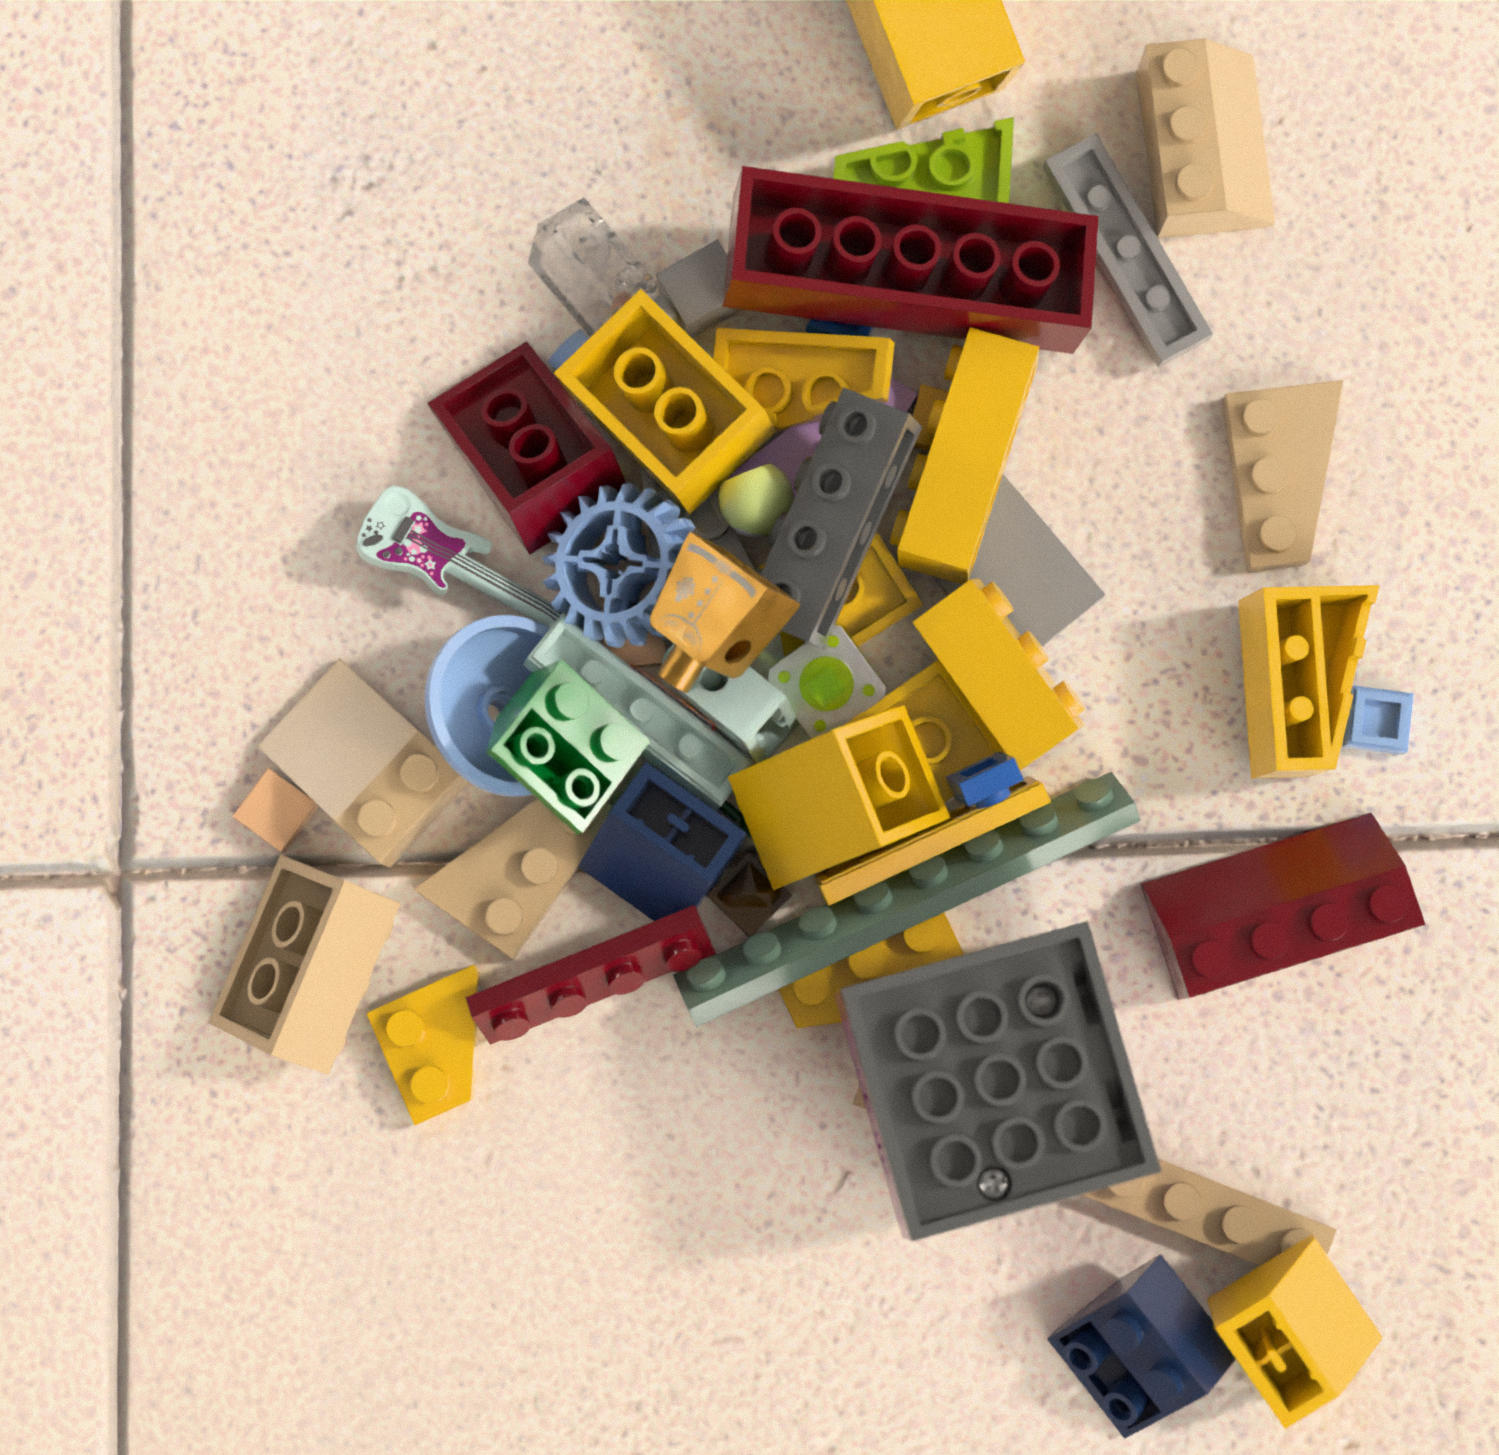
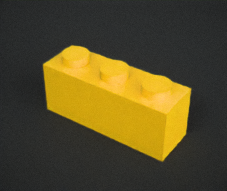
[912,578,1085,771]

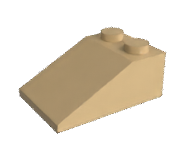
[258,658,469,868]

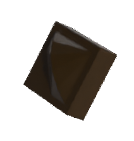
[706,852,792,938]

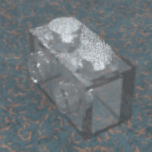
[528,197,658,337]

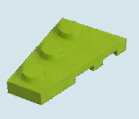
[833,117,1014,203]

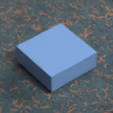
[1343,685,1414,755]

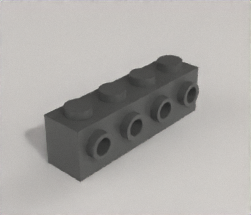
[756,387,922,650]

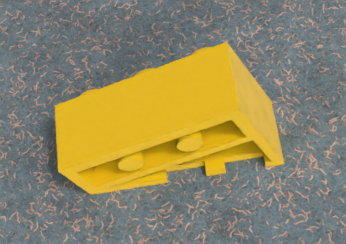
[1238,585,1380,779]

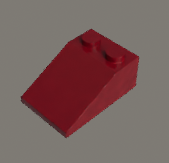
[427,341,626,555]

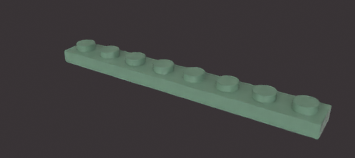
[673,772,1141,1027]

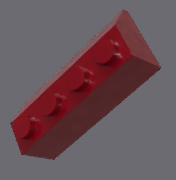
[1140,812,1426,1000]

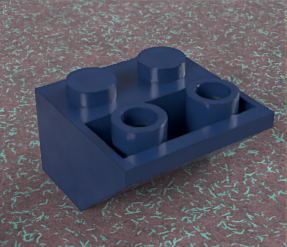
[578,762,747,921]
[1047,1254,1236,1439]

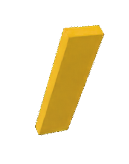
[813,776,1051,905]

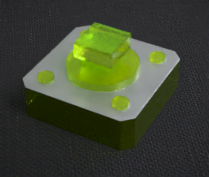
[768,623,886,739]

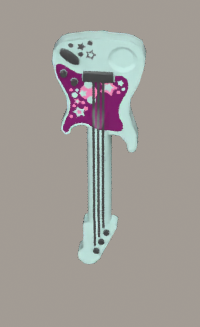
[356,485,584,631]

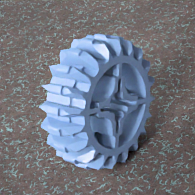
[541,483,696,648]

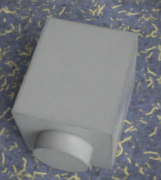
[653,239,742,338]

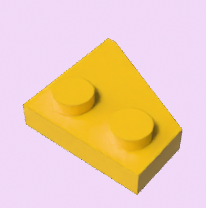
[366,965,480,1126]

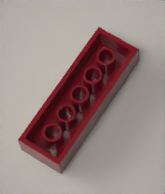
[722,166,1099,354]

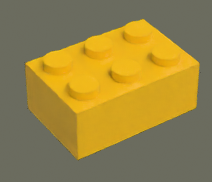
[554,289,776,515]

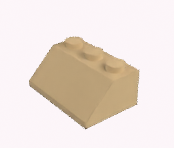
[1136,38,1275,238]
[208,854,401,1075]

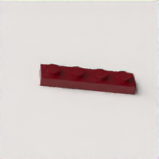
[466,905,716,1045]

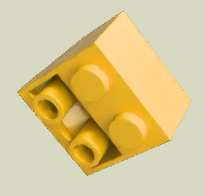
[1207,1234,1383,1429]

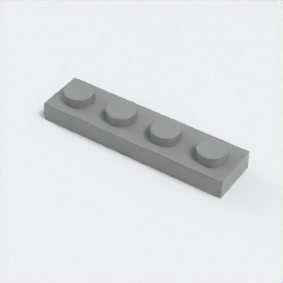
[1043,133,1213,368]

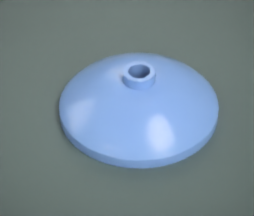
[425,615,550,797]

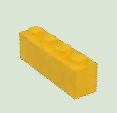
[890,327,1039,585]

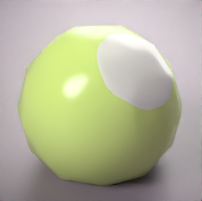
[718,463,794,538]

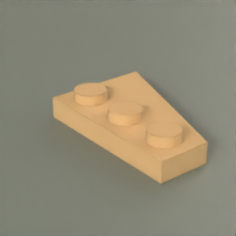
[1222,380,1344,572]
[413,799,613,960]

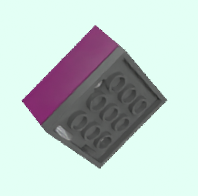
[835,921,1162,1242]

